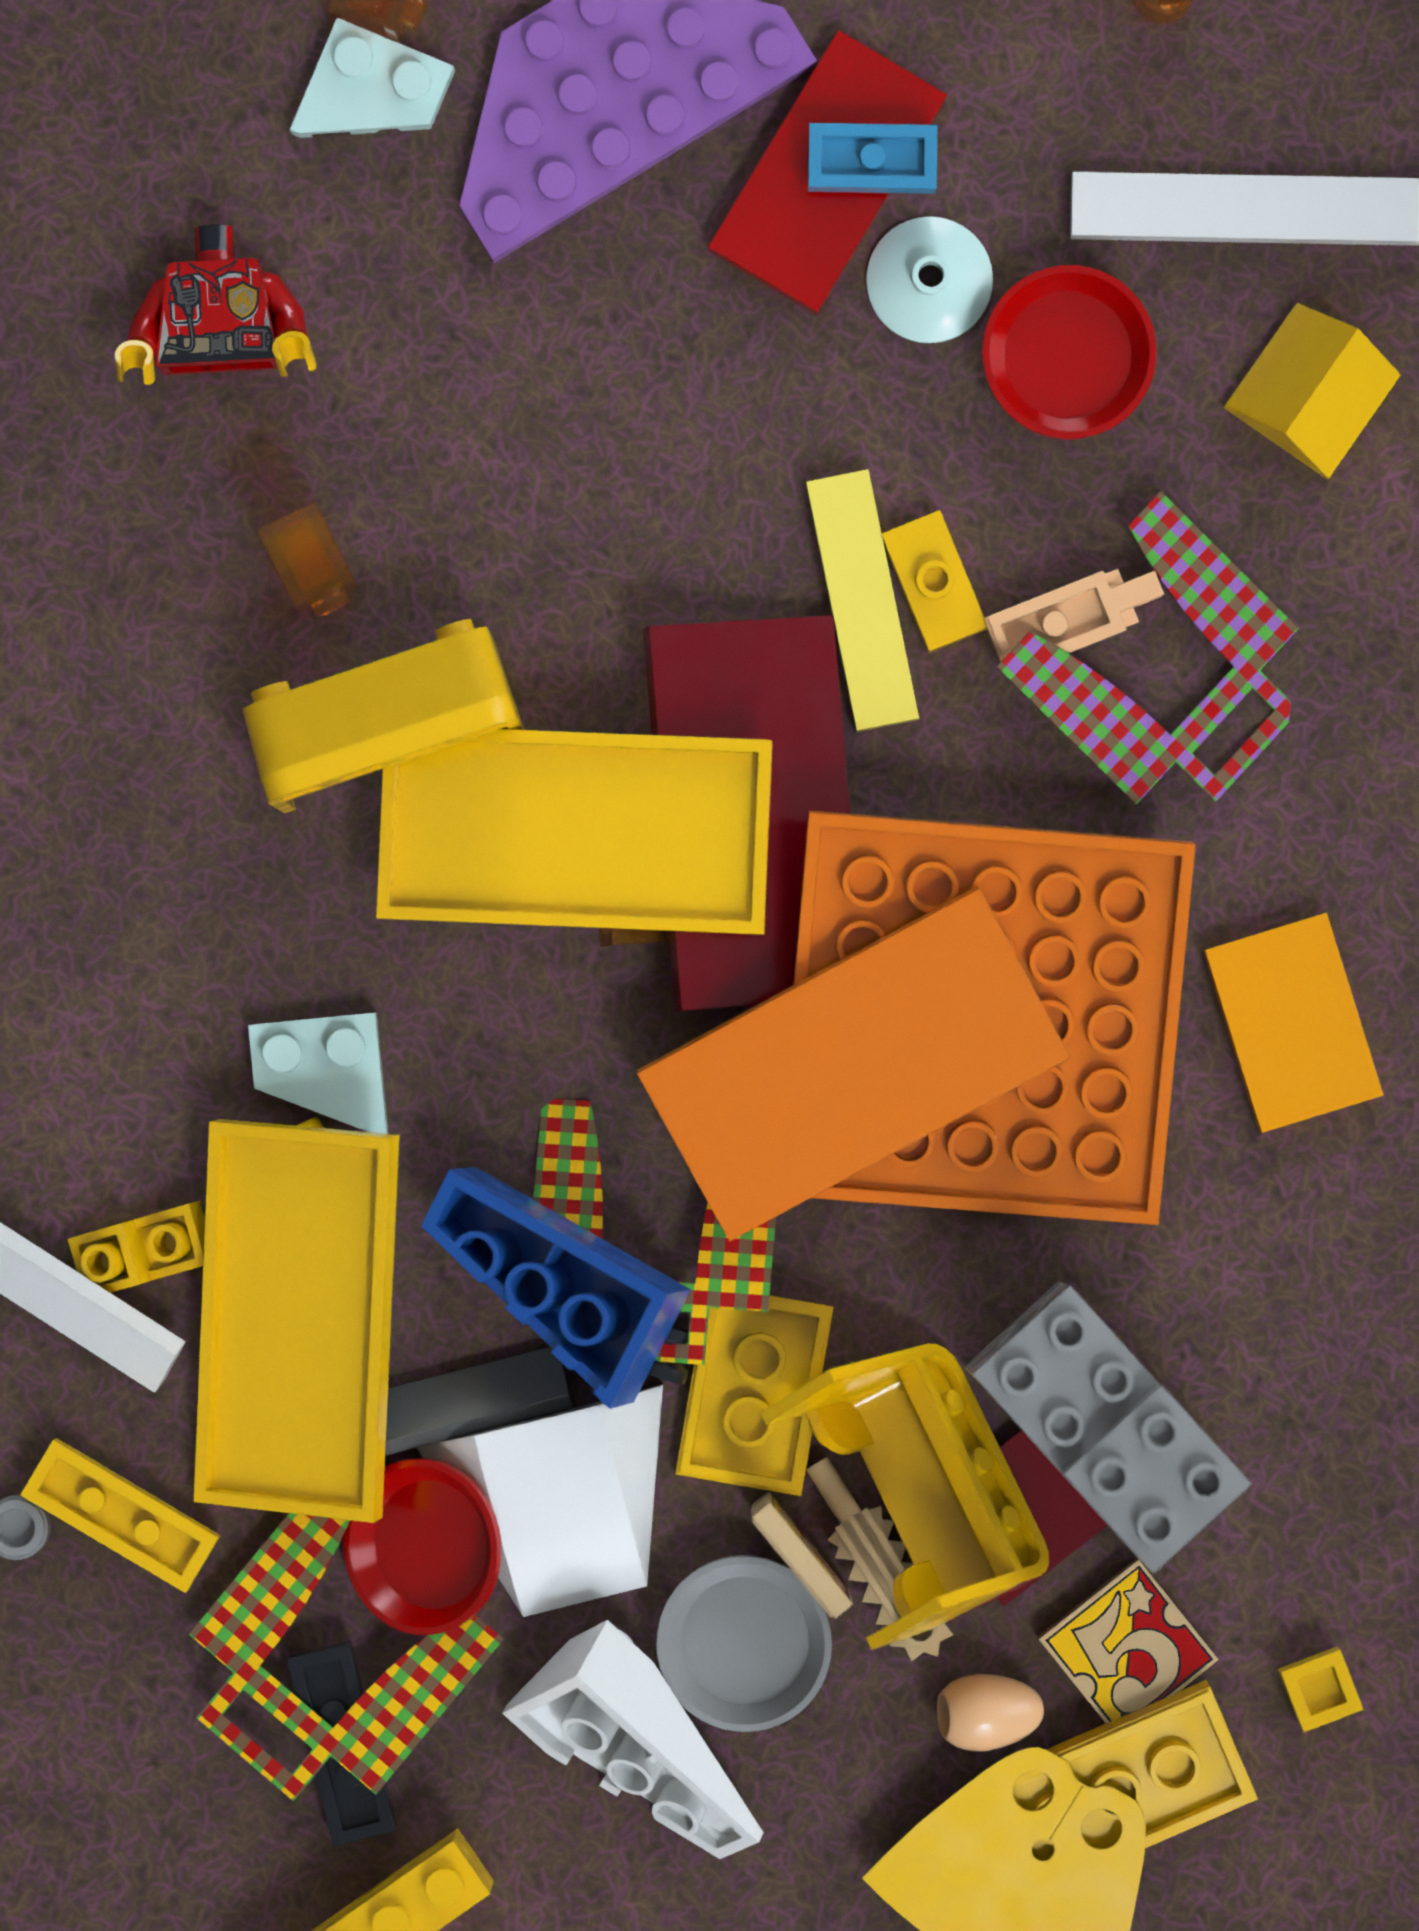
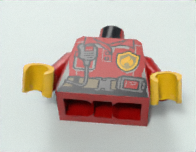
[115,224,317,385]

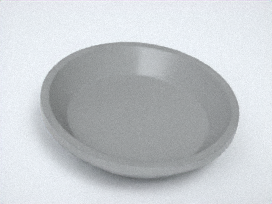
[656,1555,832,1732]

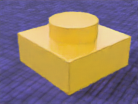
[1278,1646,1364,1732]

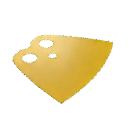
[862,1747,1146,1931]

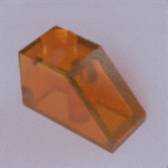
[257,502,359,617]

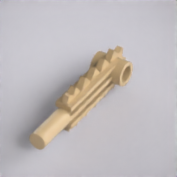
[806,1456,954,1662]

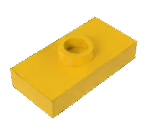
[882,510,987,653]

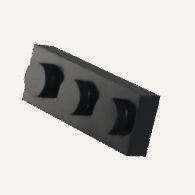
[287,1640,397,1847]

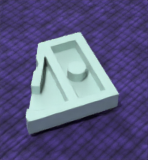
[290,18,455,138]

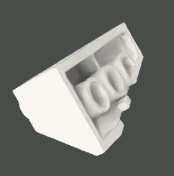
[502,1620,764,1859]

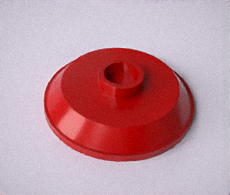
[982,265,1157,440]
[343,1458,502,1635]

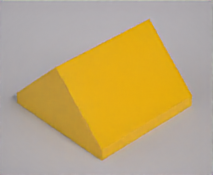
[1223,303,1401,480]

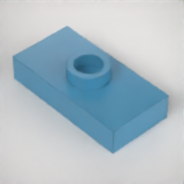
[808,123,938,194]

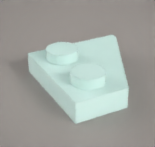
[248,1012,388,1134]

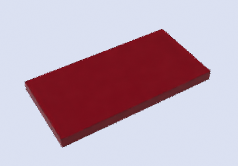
[643,615,850,1012]

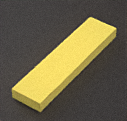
[806,469,919,732]

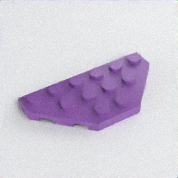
[459,0,817,263]

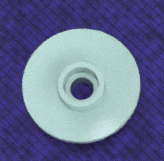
[866,217,993,343]

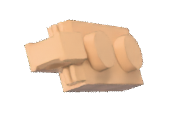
[984,569,1164,678]

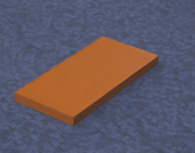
[637,886,1071,1242]

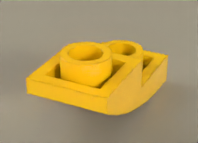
[68,1200,205,1293]

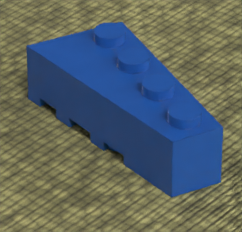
[421,1167,691,1409]

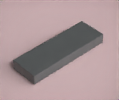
[385,1347,573,1455]

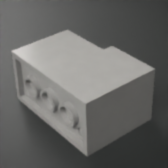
[964,1281,1251,1574]

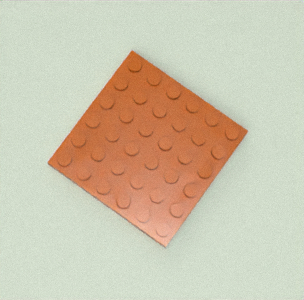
[793,810,1196,1225]

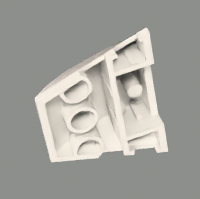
[417,1384,663,1617]

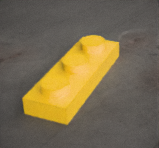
[20,1438,221,1593]

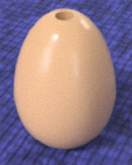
[937,1674,1044,1752]

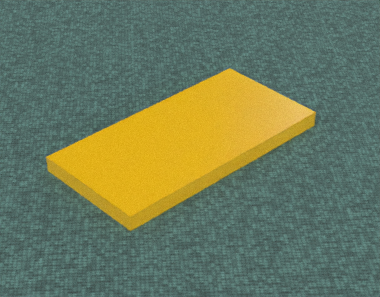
[376,729,773,935]
[194,1119,399,1523]

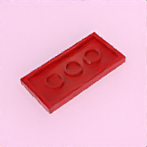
[708,30,947,315]

